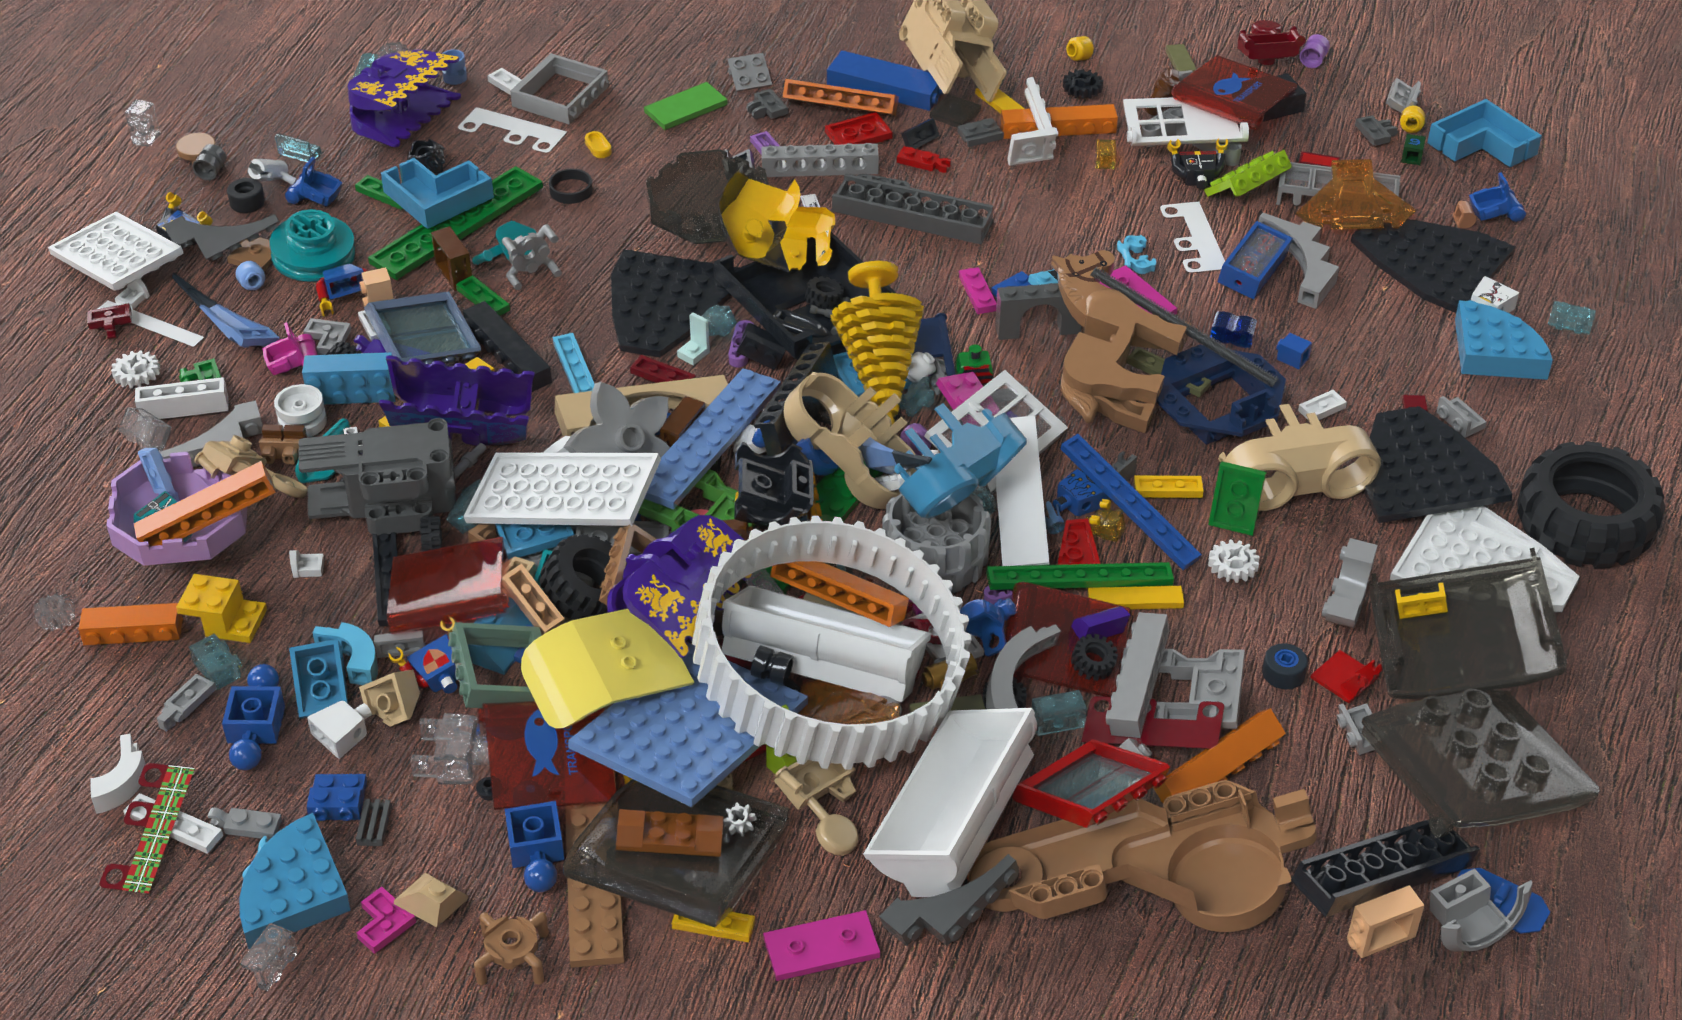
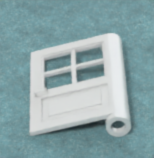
[1123,95,1249,146]

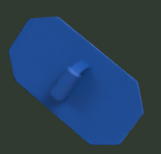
[1457,868,1550,934]

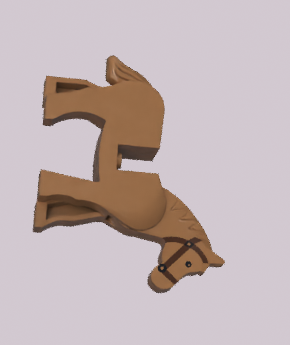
[1051,250,1191,433]

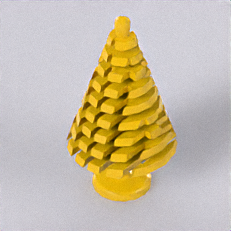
[830,261,924,424]

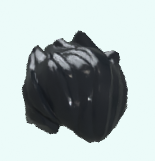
[407,139,445,173]

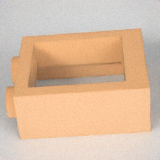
[1347,885,1424,958]

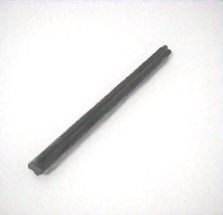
[1090,266,1279,387]

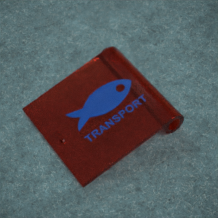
[477,701,617,810]

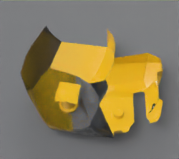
[718,166,835,272]

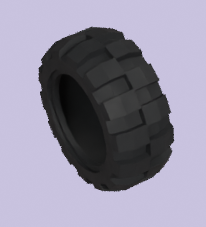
[1517,441,1666,569]

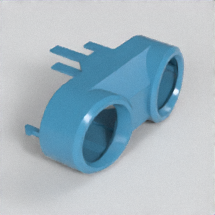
[895,403,1027,519]

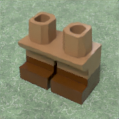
[259,424,307,464]

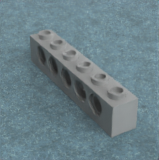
[761,143,879,177]

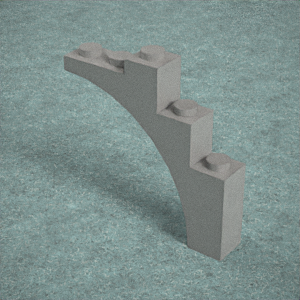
[1259,213,1339,309]

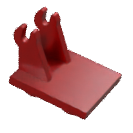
[1310,650,1383,704]

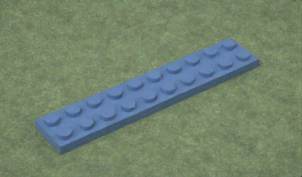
[644,368,781,509]

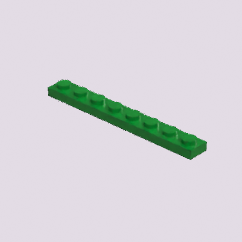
[986,562,1174,590]

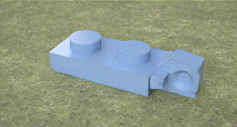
[138,448,180,502]

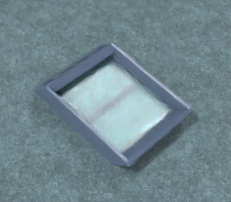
[364,291,481,364]

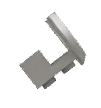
[1430,868,1533,952]

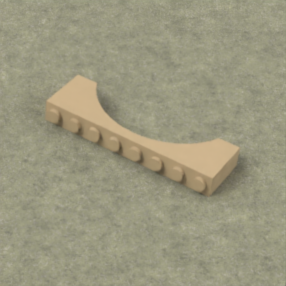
[555,375,728,437]

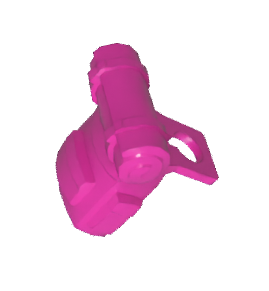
[262,322,318,375]

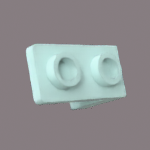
[677,313,710,366]

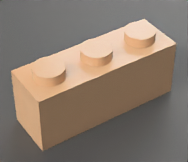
[502,563,565,635]

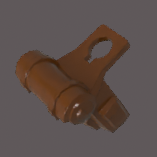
[1144,67,1194,116]

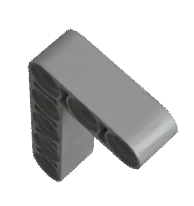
[1141,107,1242,166]

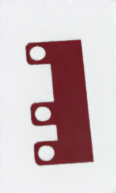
[1081,696,1225,749]

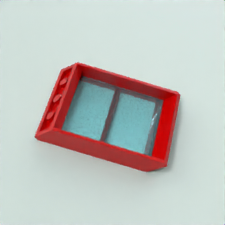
[1012,739,1170,828]

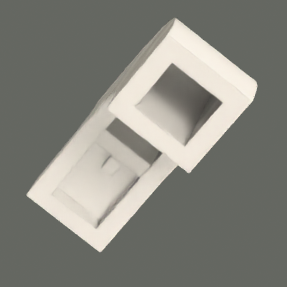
[91,734,146,814]

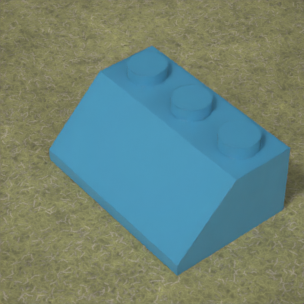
[467,593,534,675]

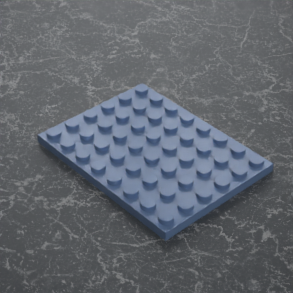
[568,643,808,807]

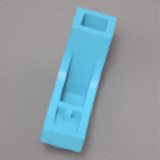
[313,622,378,685]

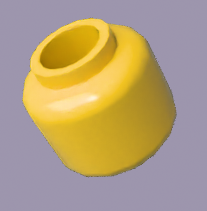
[1066,36,1094,61]
[1400,106,1425,133]

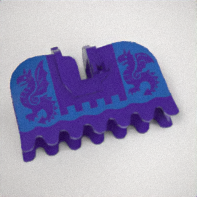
[379,355,535,446]

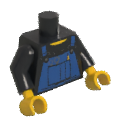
[156,192,212,246]

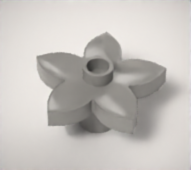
[564,382,670,458]

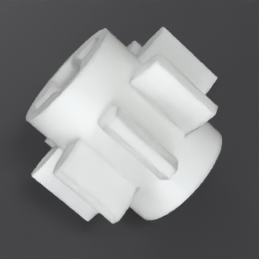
[723,802,757,837]

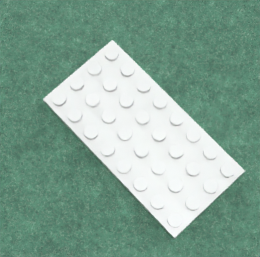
[463,453,661,526]

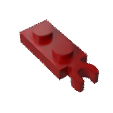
[897,146,951,173]

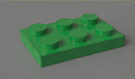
[1208,461,1266,536]

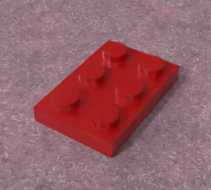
[825,112,893,145]

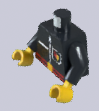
[1167,138,1228,189]

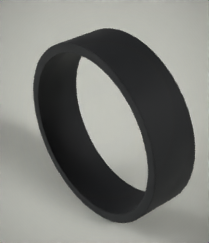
[549,169,593,204]

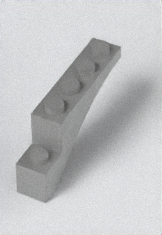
[160,401,263,467]

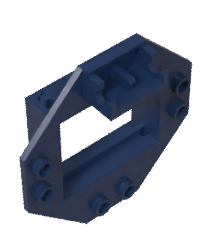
[1156,345,1286,445]

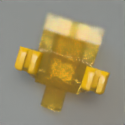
[1085,499,1126,542]

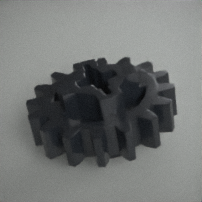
[1063,69,1104,99]

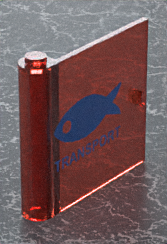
[1172,55,1298,130]

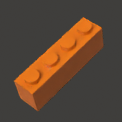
[78,603,183,645]

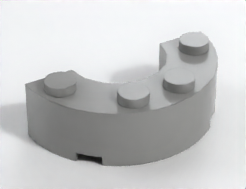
[1322,538,1378,628]

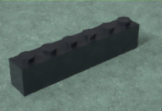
[463,301,552,392]

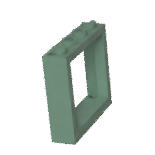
[448,622,542,710]

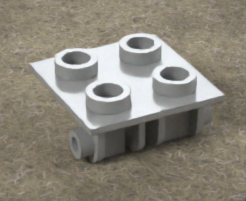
[727,53,772,91]

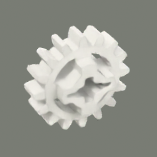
[111,350,160,388]
[1208,540,1260,583]

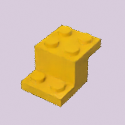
[176,574,267,643]

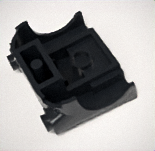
[734,442,814,527]

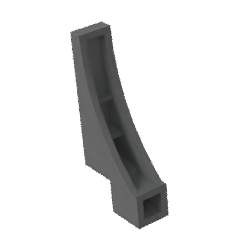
[163,214,280,261]
[879,854,1019,946]

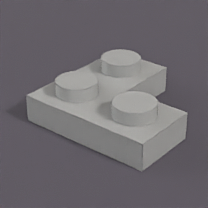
[303,318,351,355]

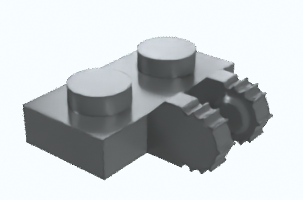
[746,88,788,119]
[1355,115,1399,146]

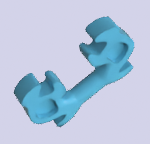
[1117,235,1156,274]

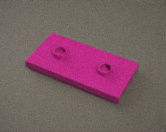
[1100,265,1178,315]
[763,910,880,981]

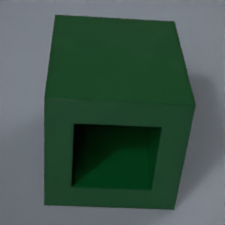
[1401,134,1426,166]

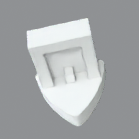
[115,279,150,310]
[289,550,325,578]

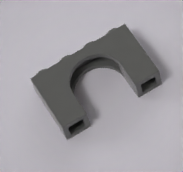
[995,283,1082,340]

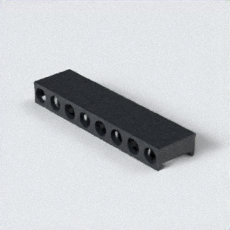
[754,342,839,456]
[1291,814,1480,917]

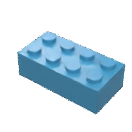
[302,352,396,405]

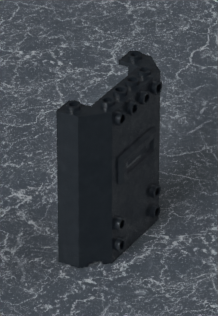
[714,231,896,360]

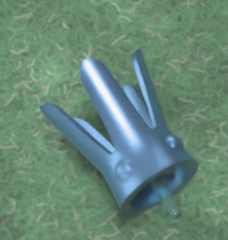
[1045,501,1065,534]

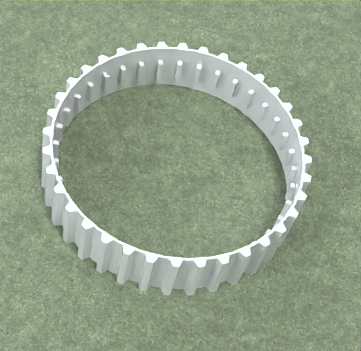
[692,516,971,770]

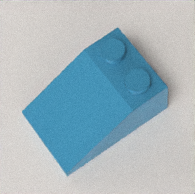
[289,639,348,718]

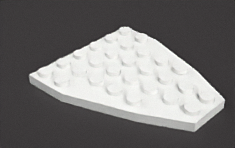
[1390,506,1580,612]

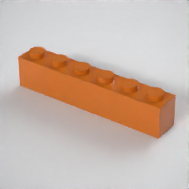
[783,79,899,116]
[1000,104,1118,139]
[134,461,276,546]
[770,561,909,627]
[1153,708,1286,803]

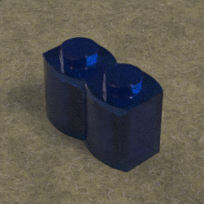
[1210,311,1257,348]

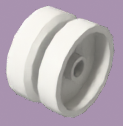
[274,384,327,438]

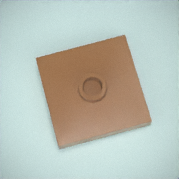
[227,237,272,271]

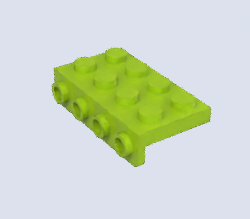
[1204,150,1292,197]

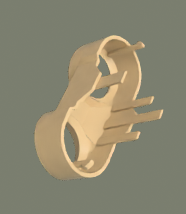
[784,372,916,509]
[1219,404,1381,511]

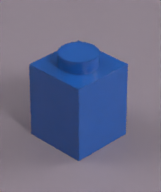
[1276,333,1312,369]

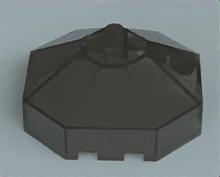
[646,149,769,244]

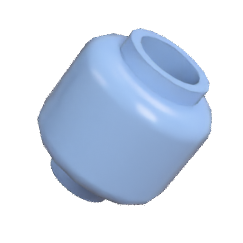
[236,261,265,291]

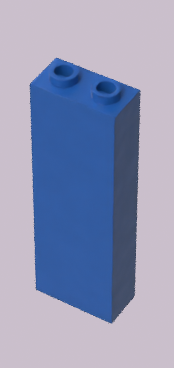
[827,50,944,111]

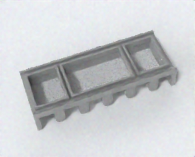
[1276,162,1401,218]

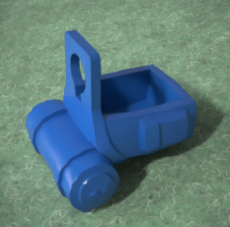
[285,157,342,206]
[1469,172,1526,222]
[960,598,1016,657]

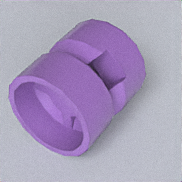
[1299,34,1330,68]

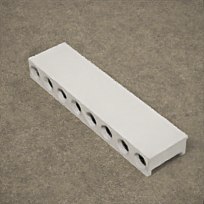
[995,416,1049,566]

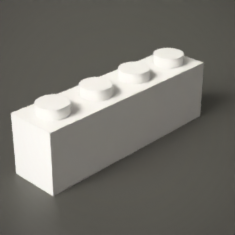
[135,377,228,421]

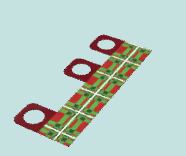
[99,763,195,894]

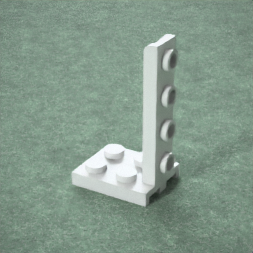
[1007,77,1059,166]

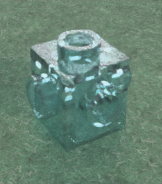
[701,305,737,336]

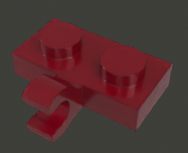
[87,303,132,339]

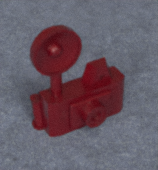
[1237,20,1306,65]

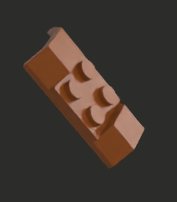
[616,809,723,857]

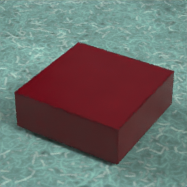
[1402,395,1428,411]

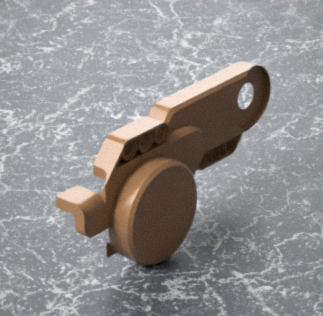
[967,780,1317,932]

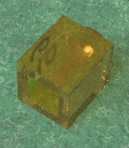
[1095,139,1116,169]

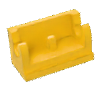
[1395,583,1448,619]

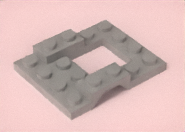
[1120,648,1246,729]

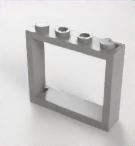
[510,53,609,124]

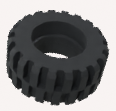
[540,534,627,621]

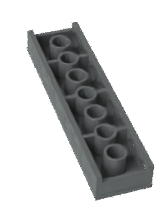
[831,174,994,245]

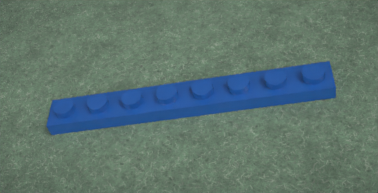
[1060,434,1202,571]

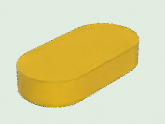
[585,131,612,158]

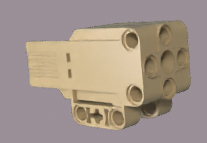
[899,0,1007,102]

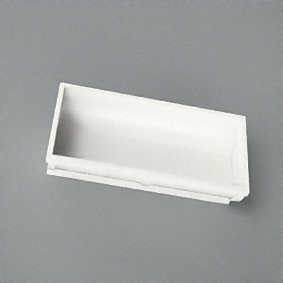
[722,585,932,702]
[863,708,1037,897]

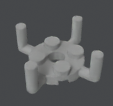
[502,224,562,290]

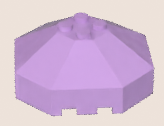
[106,452,247,566]

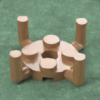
[474,912,549,985]

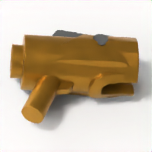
[921,651,978,691]

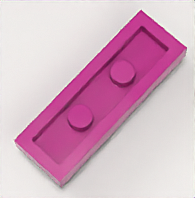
[959,267,997,314]

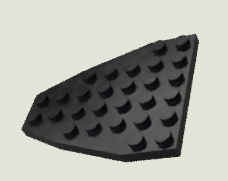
[1351,215,1516,313]
[611,249,739,357]
[1365,406,1512,523]

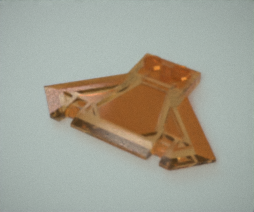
[1295,159,1416,230]
[798,680,900,724]

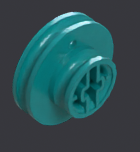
[269,209,355,282]

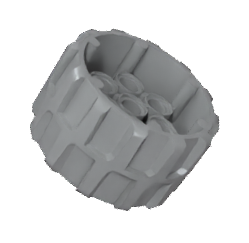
[882,494,991,593]

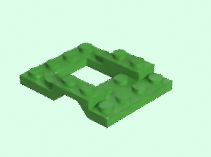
[638,469,756,536]

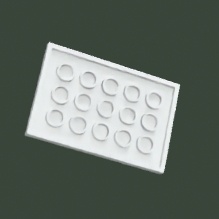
[48,212,184,291]

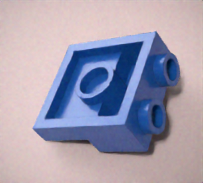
[306,774,367,821]

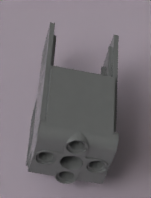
[299,418,456,535]

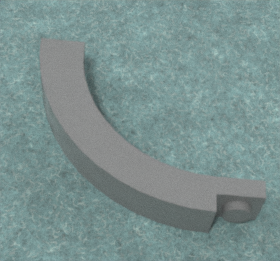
[986,624,1061,709]

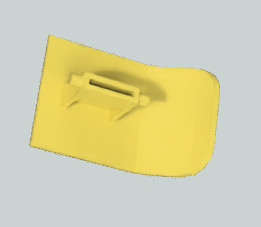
[521,609,694,728]

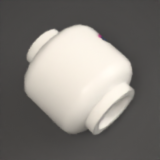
[907,352,936,384]

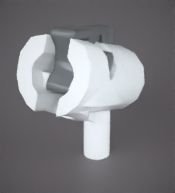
[248,158,297,185]

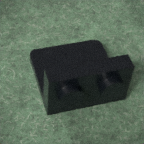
[736,323,786,370]

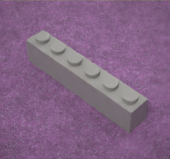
[1106,612,1170,738]

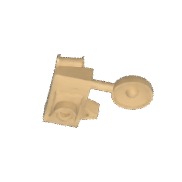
[194,435,308,498]
[774,760,859,856]

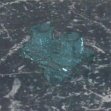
[898,377,935,417]

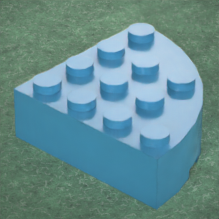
[1455,300,1553,380]
[239,813,351,949]

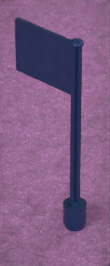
[912,313,963,425]

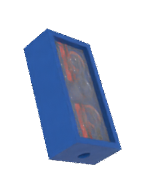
[1217,221,1293,300]

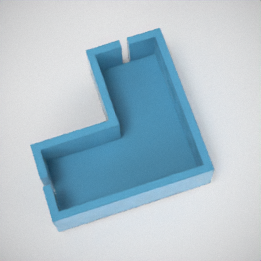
[1427,99,1542,167]
[381,158,494,229]

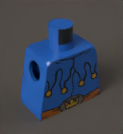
[1053,468,1109,516]

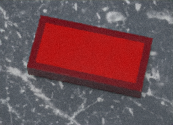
[1299,151,1340,168]

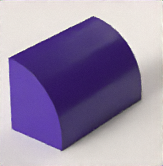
[1071,606,1130,640]

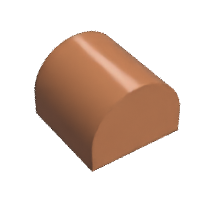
[1453,201,1476,229]

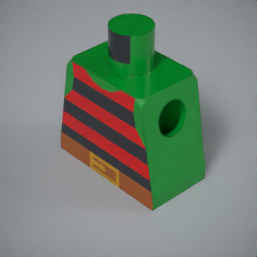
[954,344,994,387]

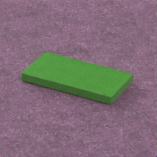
[644,82,728,130]

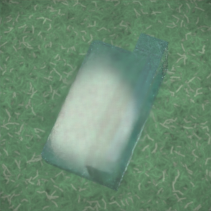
[275,133,321,162]

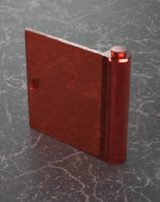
[387,537,510,634]
[1005,582,1130,697]

